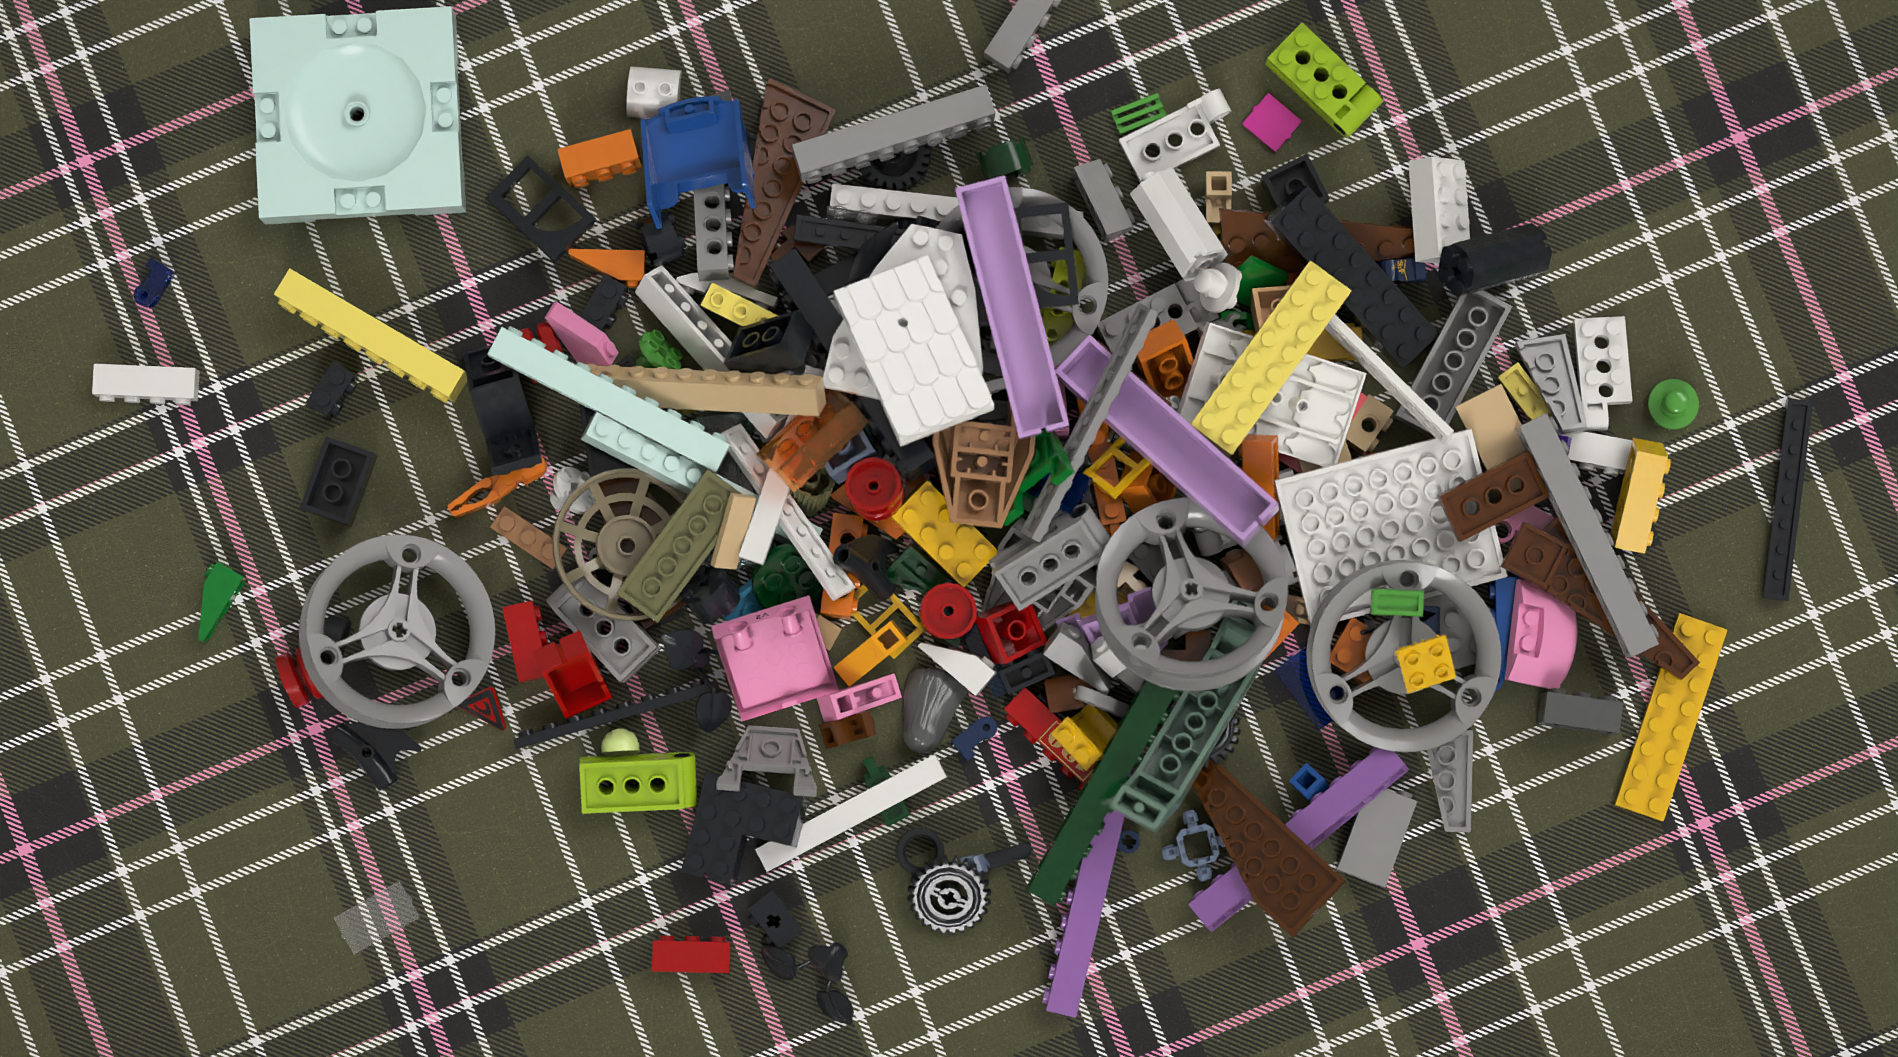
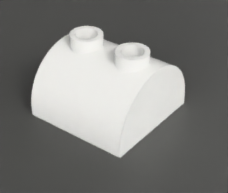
[627,66,682,119]

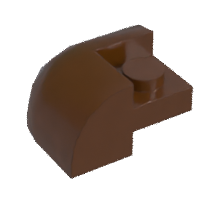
[1044,671,1098,713]

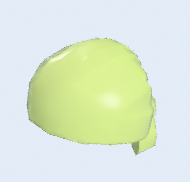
[601,728,640,756]

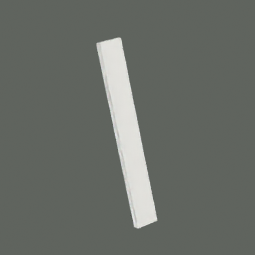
[1324,315,1454,446]
[739,365,826,566]
[721,423,855,601]
[755,754,947,872]

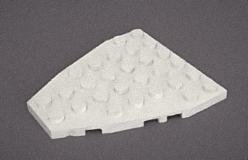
[823,224,983,400]

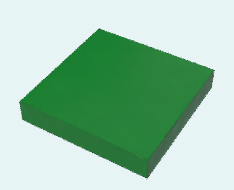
[1236,255,1289,307]

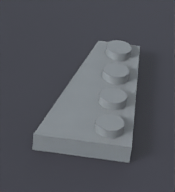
[1515,334,1587,434]
[1427,730,1473,833]

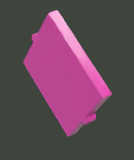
[1242,93,1302,152]

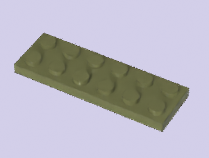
[616,468,742,623]

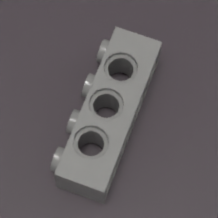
[694,184,734,281]

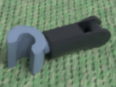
[960,843,1032,874]

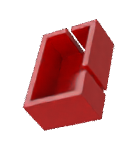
[533,630,612,719]

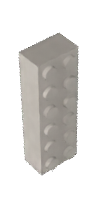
[1393,290,1513,439]

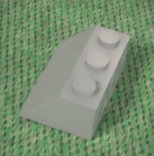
[1072,159,1135,243]

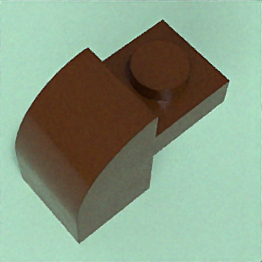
[770,226,828,265]
[1160,630,1211,662]
[819,710,876,749]

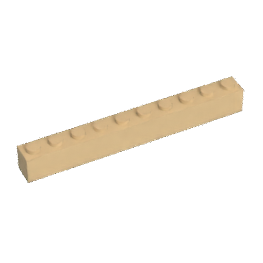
[578,364,826,416]

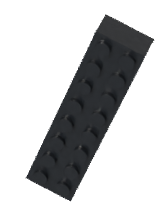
[1264,185,1439,369]

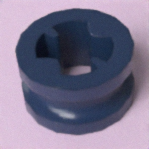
[1118,830,1140,853]

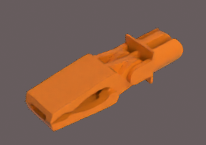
[448,456,548,519]

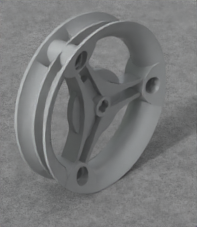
[936,187,1108,377]
[1095,498,1288,691]
[299,535,495,729]
[1306,560,1501,752]

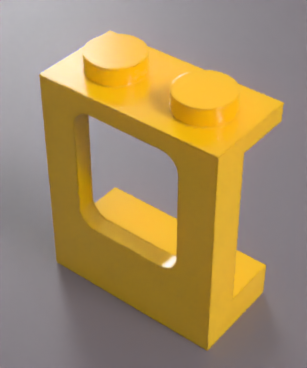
[1051,704,1118,771]

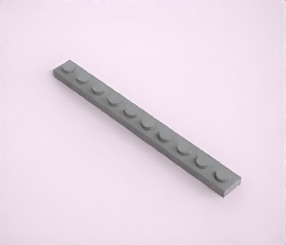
[1021,303,1159,543]

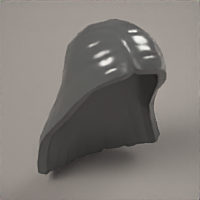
[903,668,968,753]

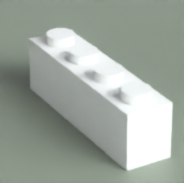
[92,364,200,405]
[1556,429,1632,476]

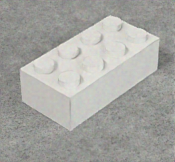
[1409,157,1470,264]

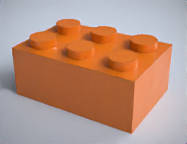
[557,129,642,188]
[1135,319,1194,399]

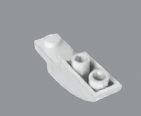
[676,273,778,310]

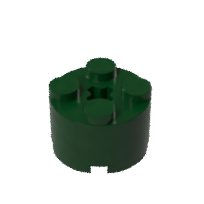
[976,137,1034,180]

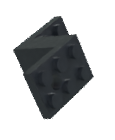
[463,345,542,476]

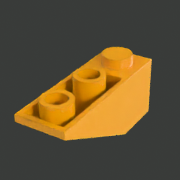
[833,619,908,687]

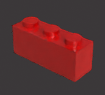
[502,601,548,683]
[652,935,731,973]

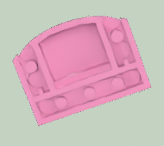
[1505,579,1578,689]

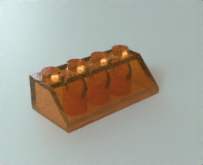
[756,389,869,492]

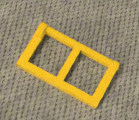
[1082,436,1151,499]
[852,585,925,659]

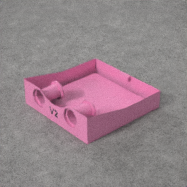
[711,596,839,721]

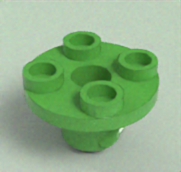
[635,329,683,370]
[1648,379,1699,430]

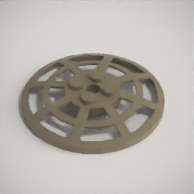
[552,468,703,621]

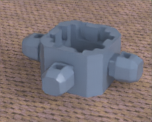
[1161,810,1225,882]

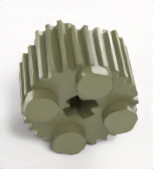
[789,456,835,516]

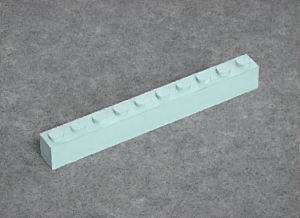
[488,326,730,474]
[581,412,823,544]

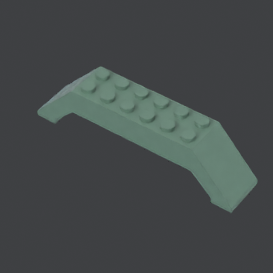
[1110,600,1267,832]

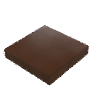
[1500,521,1569,590]

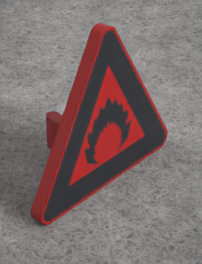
[458,687,506,731]

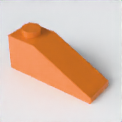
[569,249,646,288]

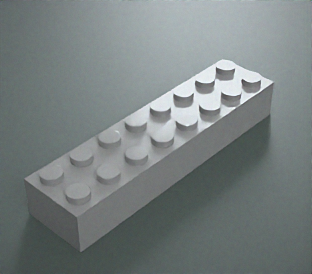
[792,85,996,184]

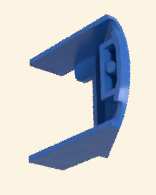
[640,96,756,229]

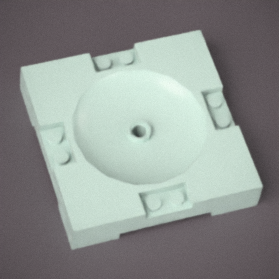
[249,6,466,224]

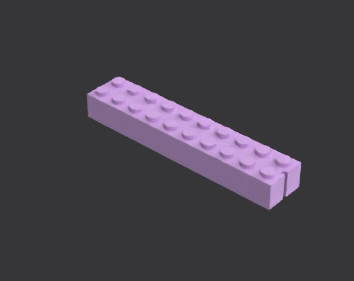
[955,176,1069,439]
[1055,335,1279,547]

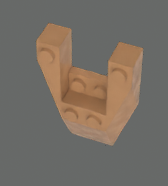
[932,398,1036,528]

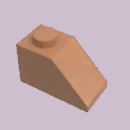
[1219,549,1264,592]

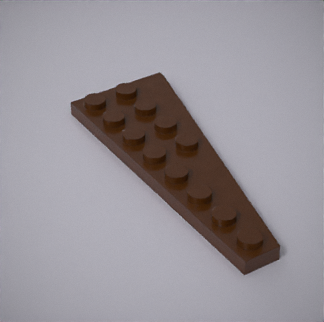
[732,78,836,289]
[1219,207,1415,273]
[1539,516,1700,680]

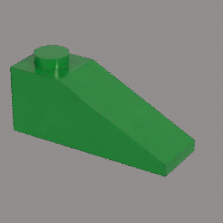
[198,561,247,644]

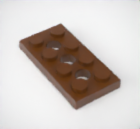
[1437,451,1550,542]

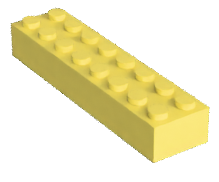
[1190,261,1351,458]
[274,268,467,403]

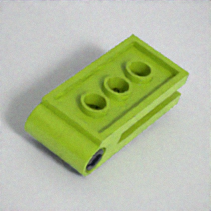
[1265,23,1383,138]
[579,752,697,814]

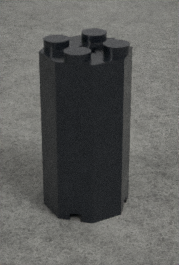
[1437,223,1552,297]

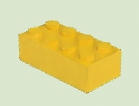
[1610,438,1671,553]
[890,479,998,587]

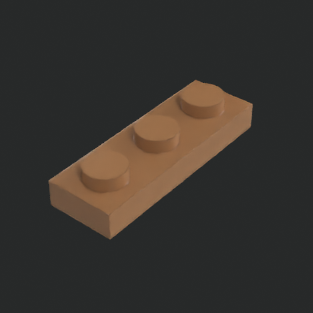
[490,506,568,570]

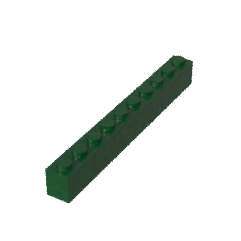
[1025,679,1181,906]

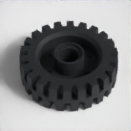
[859,143,931,191]

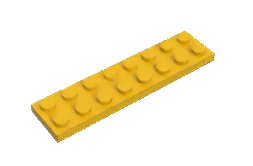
[1614,613,1728,822]

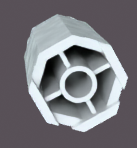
[1130,167,1228,282]

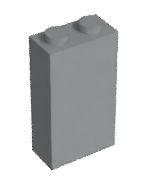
[1335,788,1417,888]

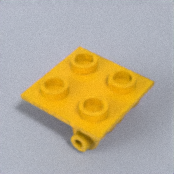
[1394,634,1456,694]

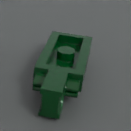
[863,756,910,826]

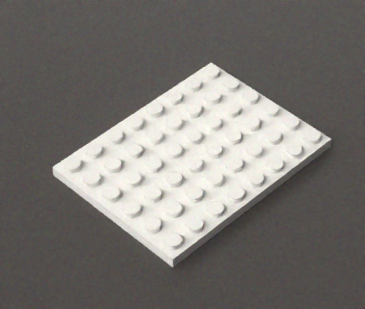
[1274,429,1508,626]

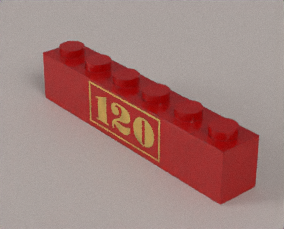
[1004,687,1096,789]

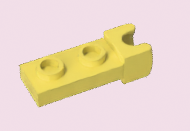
[1497,362,1552,422]

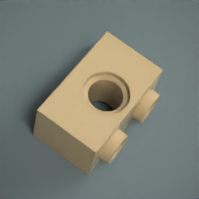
[1345,394,1394,456]

